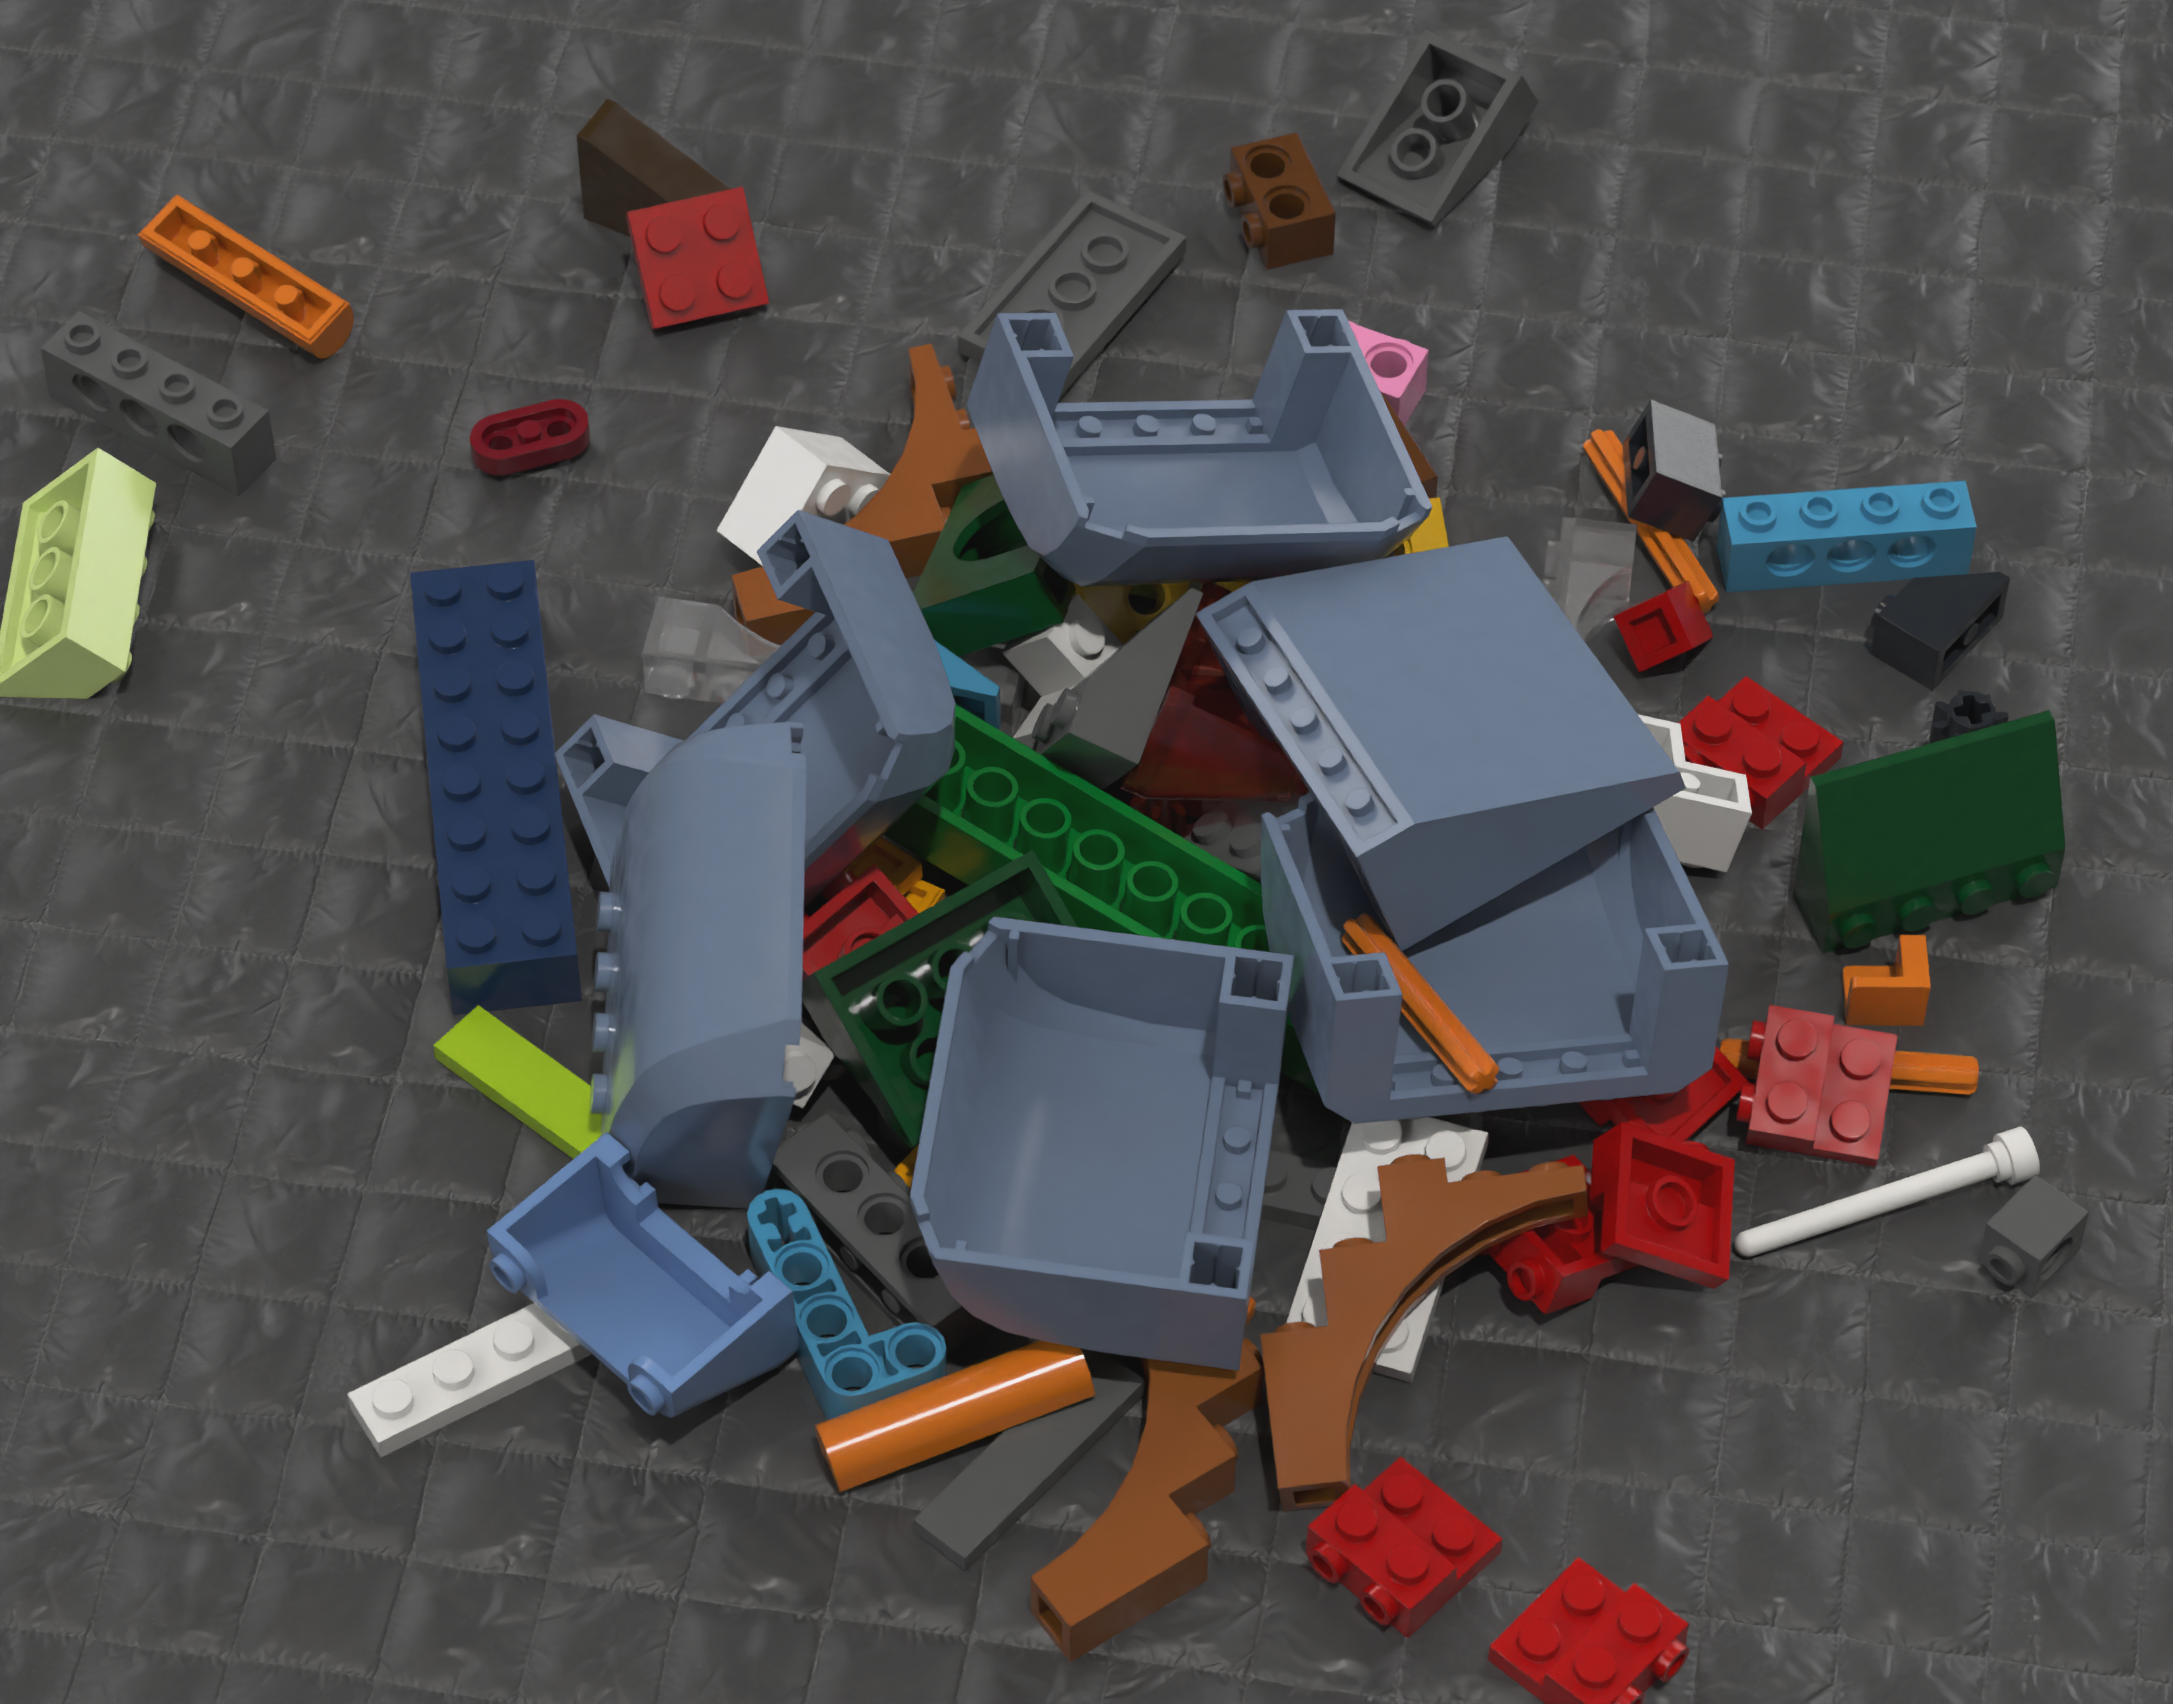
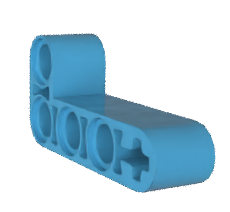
[747,1189,947,1420]

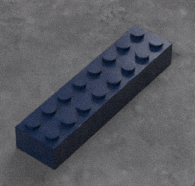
[410,560,582,1015]

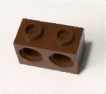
[1223,132,1336,270]

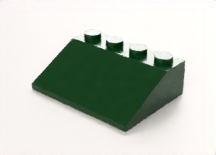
[1793,710,2066,954]
[802,850,1078,1149]

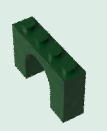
[913,475,1077,657]

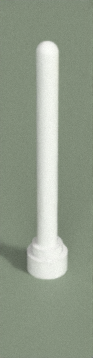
[1734,1126,2040,1257]

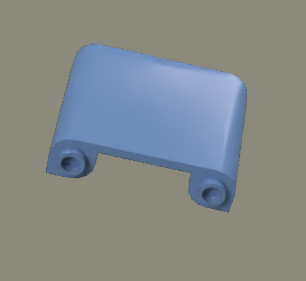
[486,1132,799,1418]

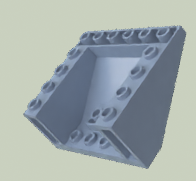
[1196,536,1686,951]

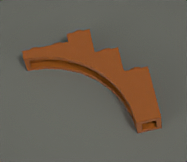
[731,343,994,661]
[1260,1154,1588,1512]
[1030,1338,1265,1663]

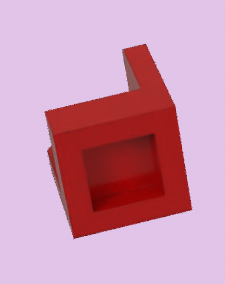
[1613,581,1713,672]

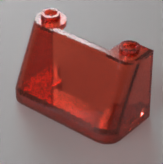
[1120,582,1309,803]

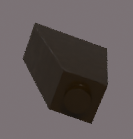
[576,99,731,237]

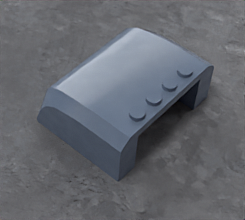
[966,309,1432,586]
[554,510,955,909]
[590,722,807,1209]
[1261,793,1729,1124]
[910,917,1294,1370]

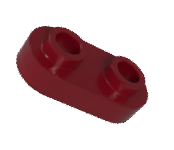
[470,399,590,475]

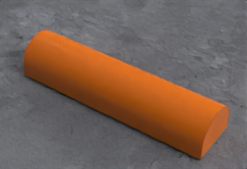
[138,194,354,359]
[814,1340,1095,1492]

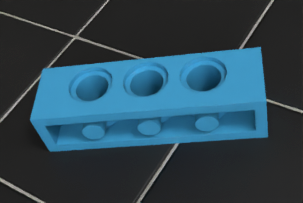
[1716,481,1977,593]

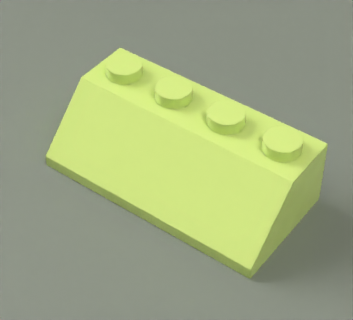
[0,448,156,699]

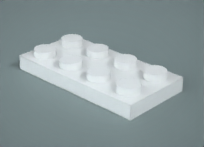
[1286,1117,1488,1383]

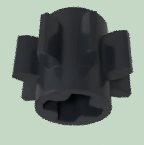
[1929,690,2009,744]

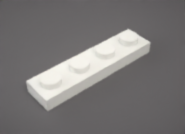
[347,1303,592,1457]

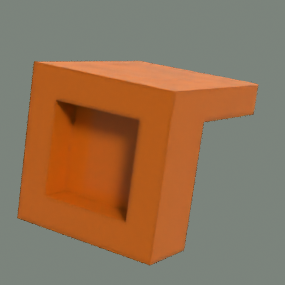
[1842,935,1931,1026]

